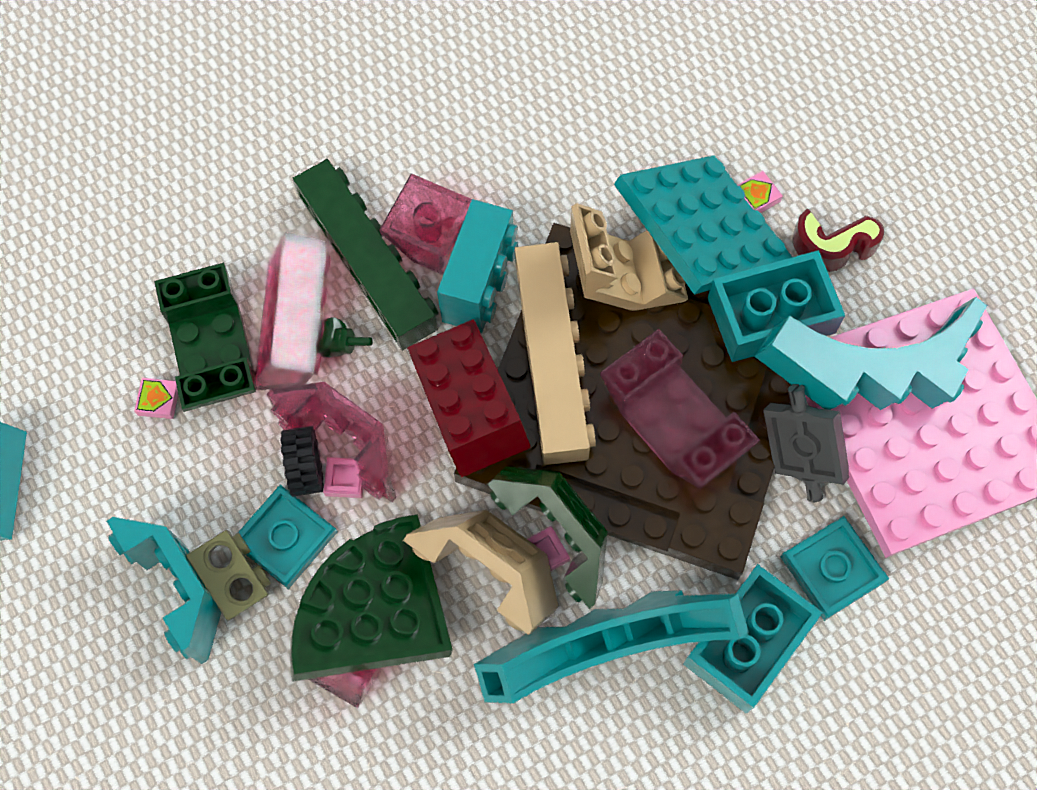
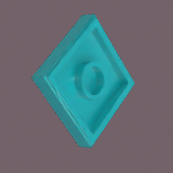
[238,484,338,590]
[780,516,889,621]

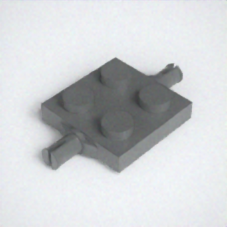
[763,384,849,503]

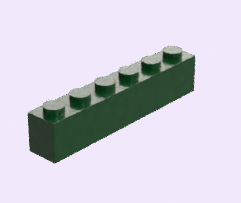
[292,158,439,351]

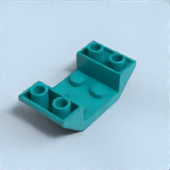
[106,517,221,664]

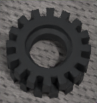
[280,426,324,497]

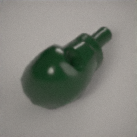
[312,317,373,358]

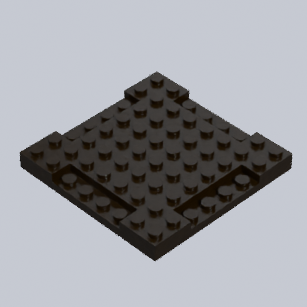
[454,222,792,580]

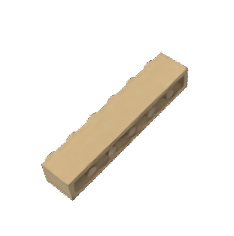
[515,242,596,465]

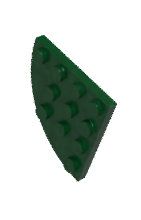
[290,514,453,682]

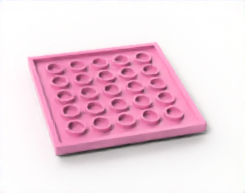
[805,289,1037,558]

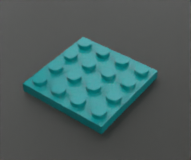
[614,155,792,295]

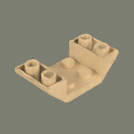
[570,203,688,311]
[403,510,559,635]

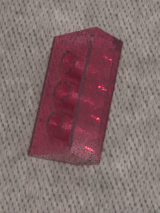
[255,232,331,391]

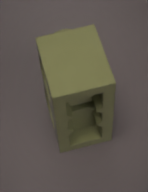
[185,530,272,621]

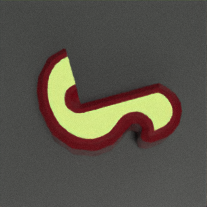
[792,209,884,272]

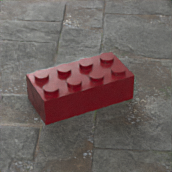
[407,319,531,478]

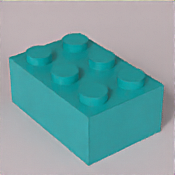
[437,199,518,334]
[708,250,846,362]
[683,564,823,714]

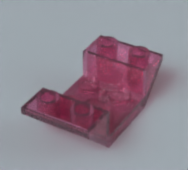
[600,329,760,489]
[266,382,397,503]

